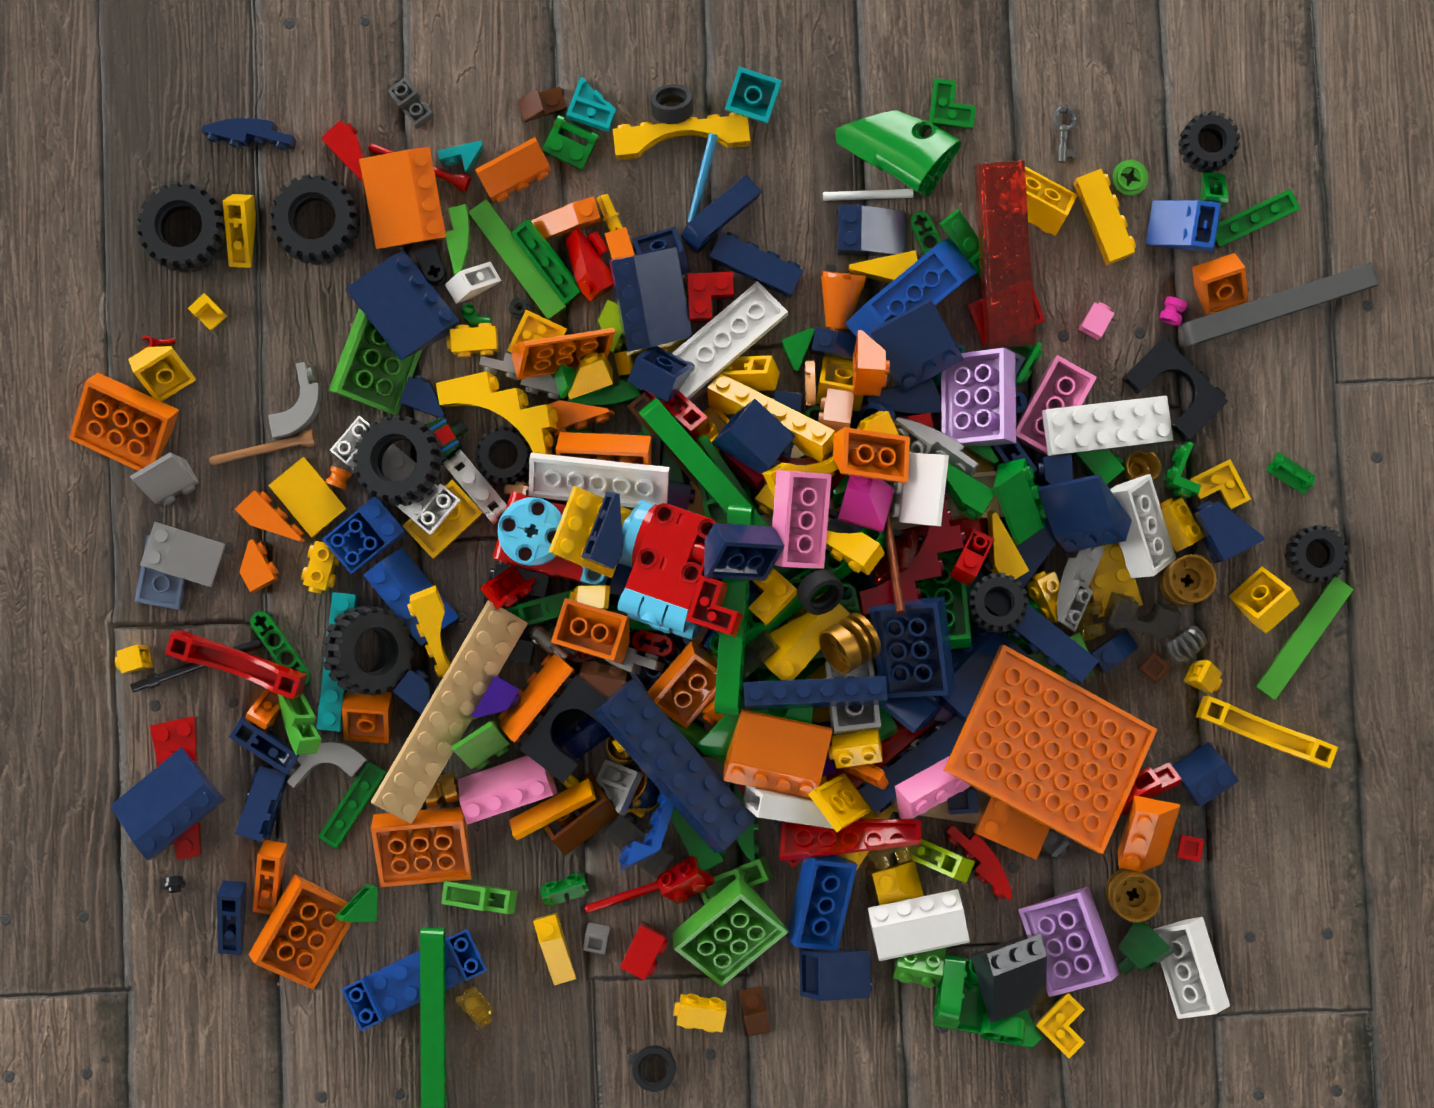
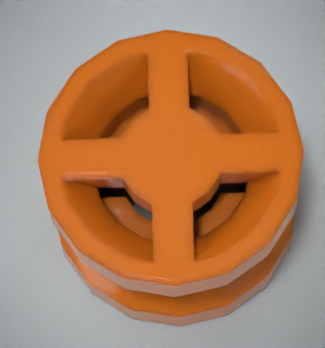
[325,466,353,490]

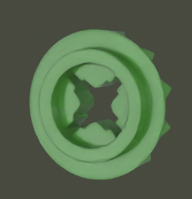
[1112,160,1148,196]

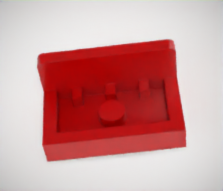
[480,565,536,610]
[658,856,714,904]

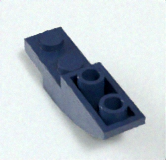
[201,118,297,151]

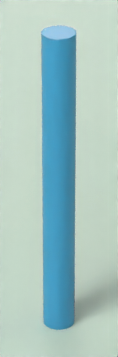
[687,133,718,222]

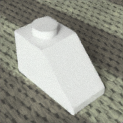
[445,262,502,304]

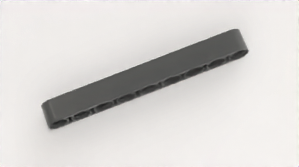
[1181,263,1379,347]

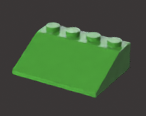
[328,308,422,415]
[672,877,788,987]

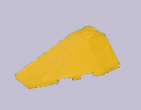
[753,603,850,680]

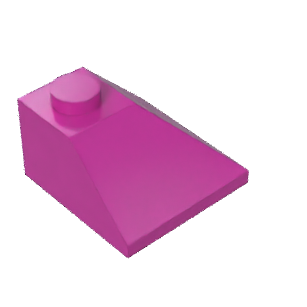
[838,475,894,532]

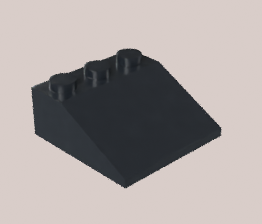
[971,934,1047,1023]

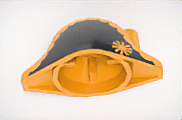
[617,769,660,818]

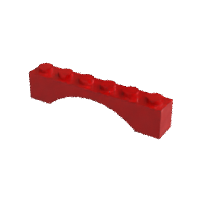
[165,630,308,700]

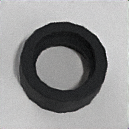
[650,84,694,124]
[797,569,844,615]
[632,1045,676,1092]

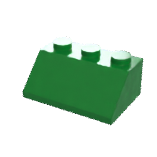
[993,458,1048,545]

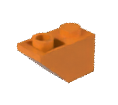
[239,539,279,593]

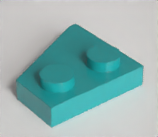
[566,77,616,132]

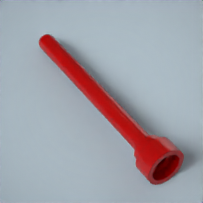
[368,144,472,192]
[585,881,660,913]

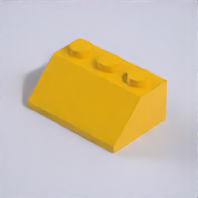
[996,163,1077,236]

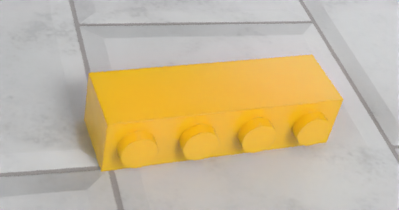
[1073,169,1136,266]

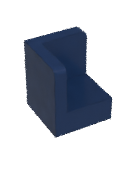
[947,789,978,815]

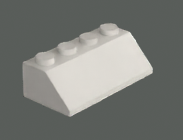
[1110,474,1176,578]
[868,889,970,961]
[1153,917,1230,1019]

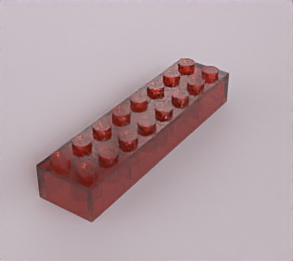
[974,160,1036,349]

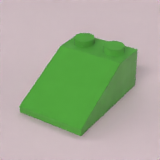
[451,721,512,770]

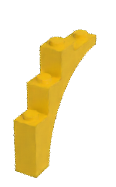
[436,371,558,455]

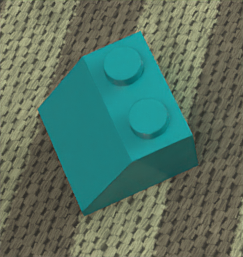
[725,67,782,124]

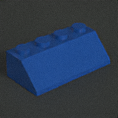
[364,548,460,647]
[786,855,858,951]

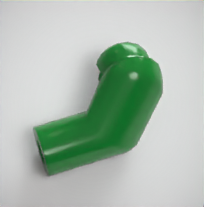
[461,303,491,327]

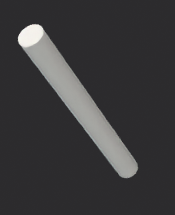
[823,189,913,201]

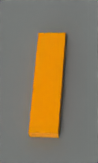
[509,779,596,840]

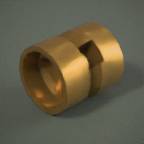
[425,772,460,809]

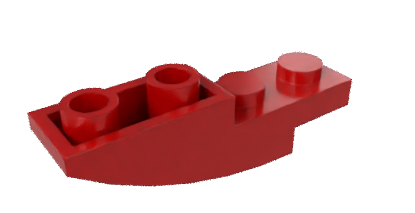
[1119,762,1181,818]
[944,824,1013,901]

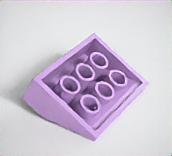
[941,348,1016,446]
[1018,886,1120,997]

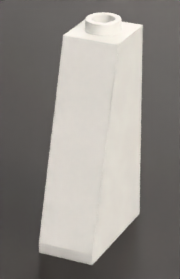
[742,786,834,829]

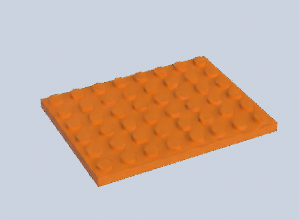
[943,645,1157,854]

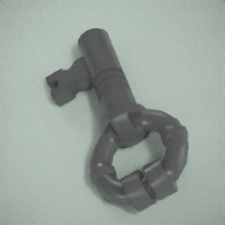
[1052,104,1078,163]

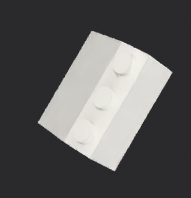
[891,453,949,526]

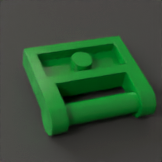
[542,115,600,171]

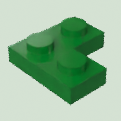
[928,78,976,130]

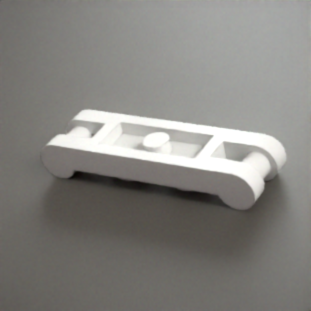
[443,449,507,524]

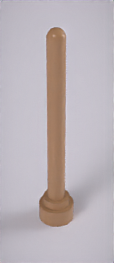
[209,428,317,465]

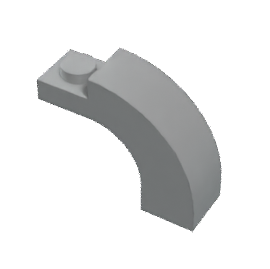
[268,362,322,440]
[287,742,369,788]

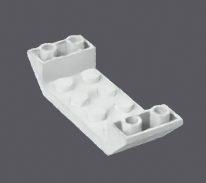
[330,416,461,535]

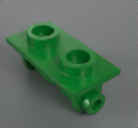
[1266,452,1316,495]
[540,872,589,907]

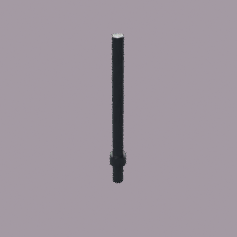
[130,638,263,693]

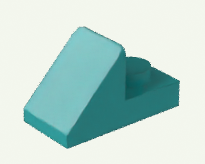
[437,140,484,175]

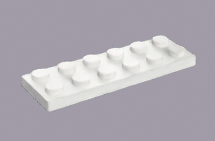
[672,281,788,399]
[1042,396,1173,456]
[529,453,669,508]

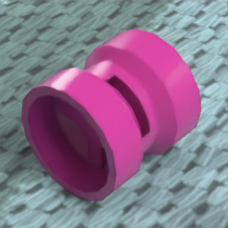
[1159,296,1188,326]

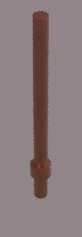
[884,504,906,615]

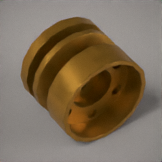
[1159,555,1217,606]
[819,612,881,675]
[1105,868,1161,923]

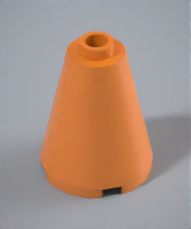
[821,271,866,332]

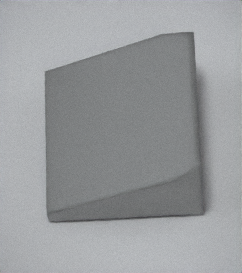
[583,922,610,955]

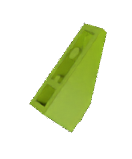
[898,838,975,883]

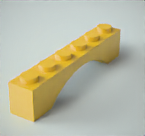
[613,113,750,161]
[707,373,835,462]
[763,411,899,497]
[755,484,885,575]
[407,585,477,721]
[1195,696,1338,768]

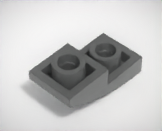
[387,77,434,129]

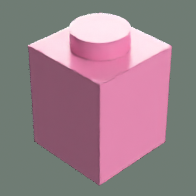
[1078,302,1114,340]

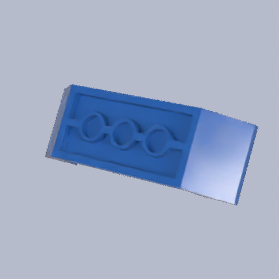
[845,238,977,339]
[618,791,674,871]
[341,928,487,1031]

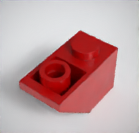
[949,529,994,587]

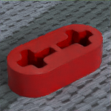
[632,630,676,657]

